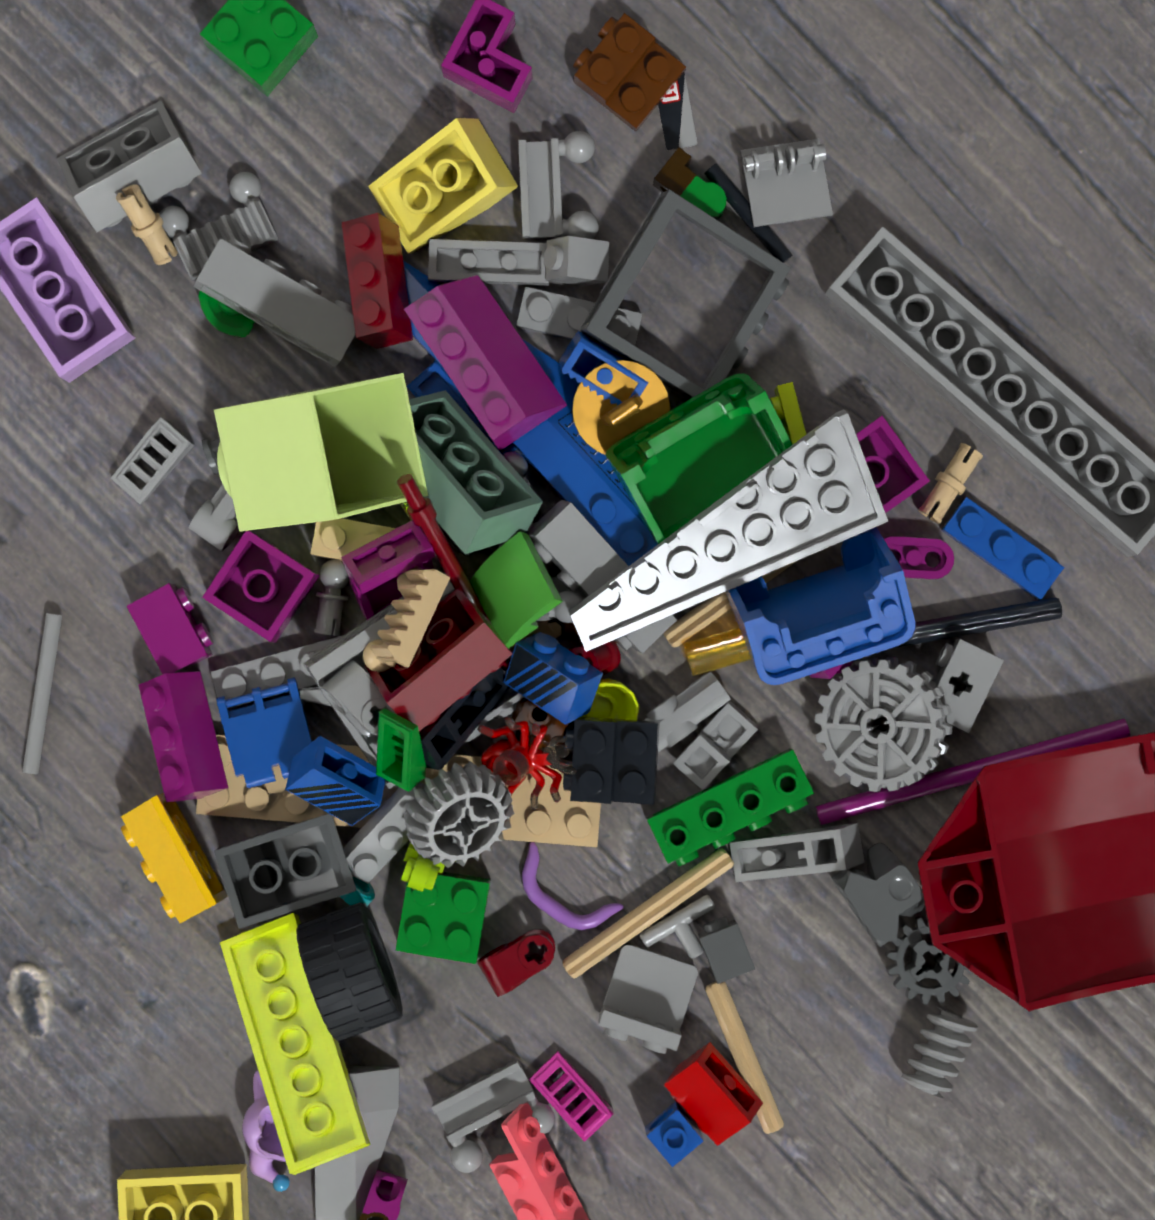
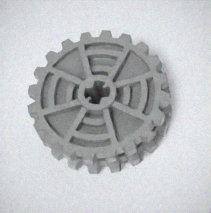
[815,657,953,792]

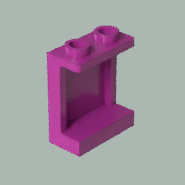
[341,521,435,620]

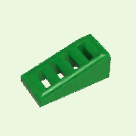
[376,708,426,792]

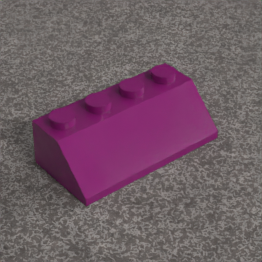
[404,275,567,451]

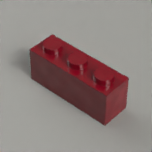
[342,212,413,349]

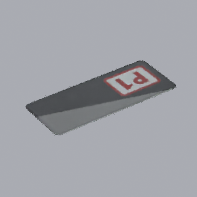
[658,72,697,150]

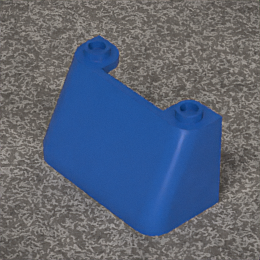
[726,527,915,685]

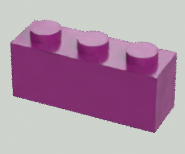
[138,671,229,803]

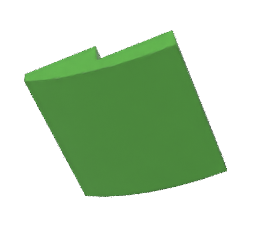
[470,531,563,648]

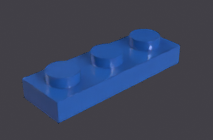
[941,497,1064,600]

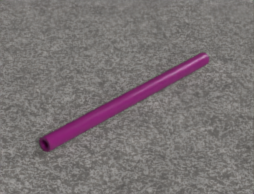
[815,718,1130,825]

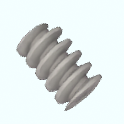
[901,1006,978,1098]

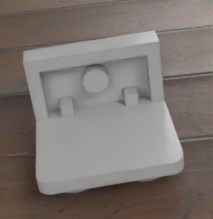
[598,944,698,1054]

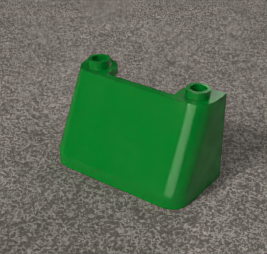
[606,373,793,545]

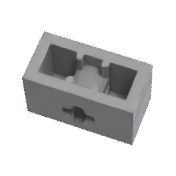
[930,639,1004,733]

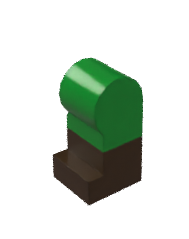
[653,147,727,220]

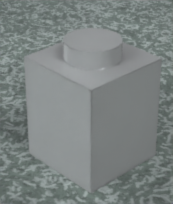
[544,236,609,286]

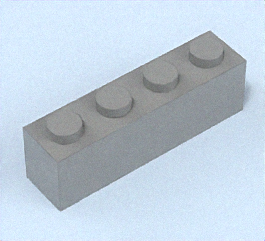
[193,238,355,367]
[526,499,677,654]

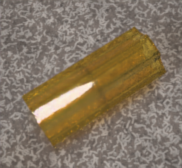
[683,628,752,676]

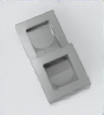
[673,700,759,790]

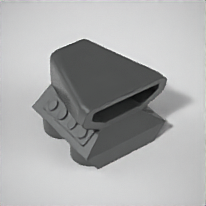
[831,842,924,947]

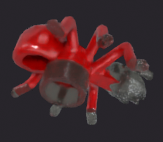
[477,718,577,810]

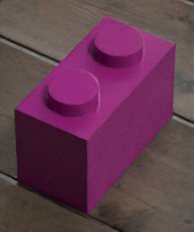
[126,583,214,675]

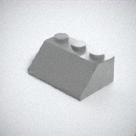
[57,100,202,233]

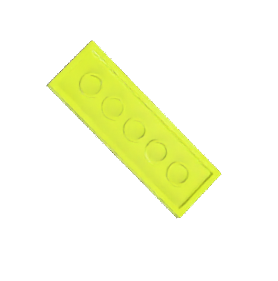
[220,913,371,1175]

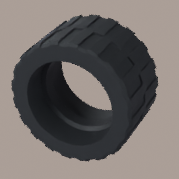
[296,902,403,1041]

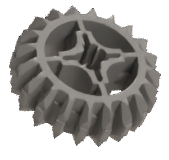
[403,761,515,868]

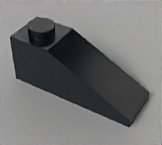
[419,668,510,770]

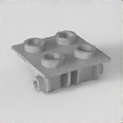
[740,139,833,227]

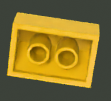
[121,793,228,924]

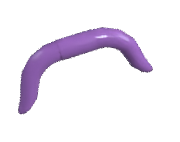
[522,842,624,930]

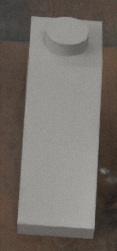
[729,823,865,882]

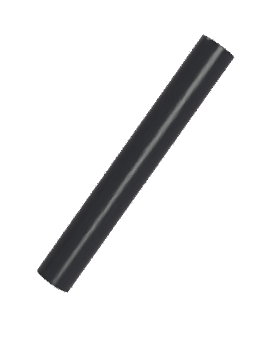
[704,163,793,263]

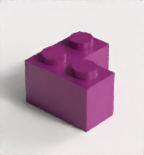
[441,0,533,113]

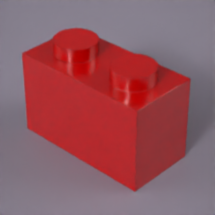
[664,1042,763,1146]

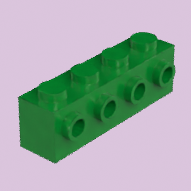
[646,748,814,866]

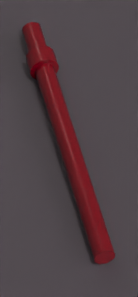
[397,474,510,671]

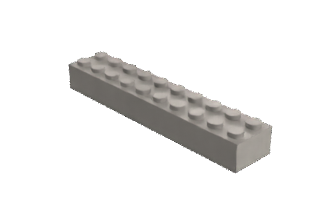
[825,227,1155,557]

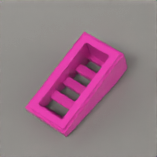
[529,1051,614,1142]

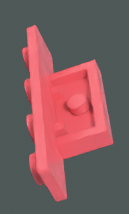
[489,1103,589,1220]

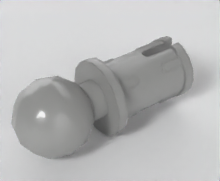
[314,559,350,636]

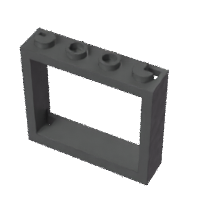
[579,190,791,400]

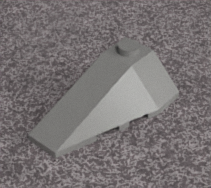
[315,1066,400,1220]

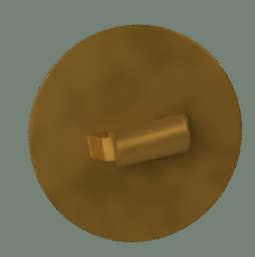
[573,360,670,455]

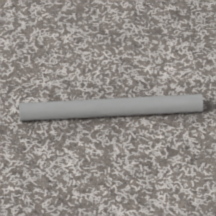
[22,613,62,774]

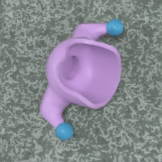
[242,1071,290,1192]

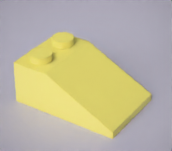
[368,118,518,254]

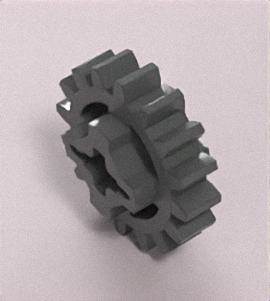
[885,916,970,1005]

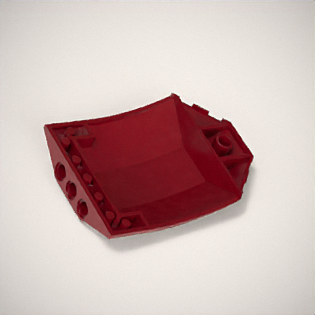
[917,732,1155,1012]

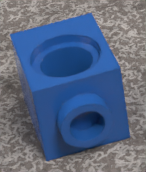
[645,1101,704,1167]

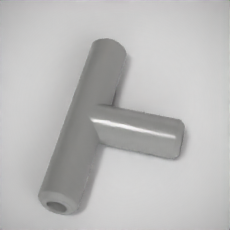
[640,895,715,959]

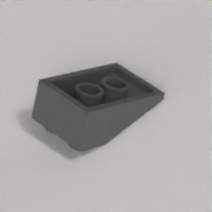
[214,813,356,929]

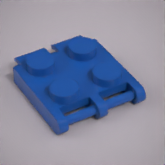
[216,677,312,788]

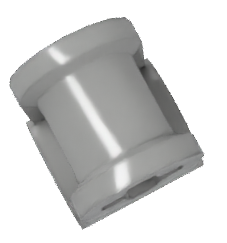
[320,660,396,738]

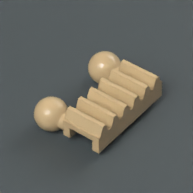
[363,566,450,672]

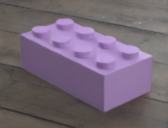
[0,197,136,383]

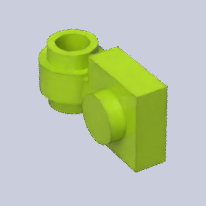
[401,842,445,892]

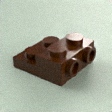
[573,13,686,132]

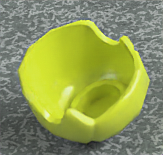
[582,678,640,720]

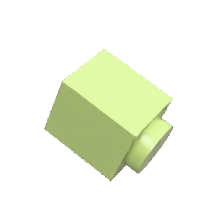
[214,373,428,532]

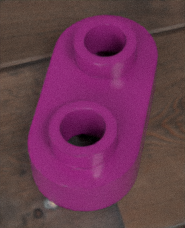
[884,537,954,580]

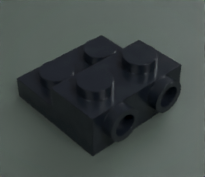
[563,717,660,805]

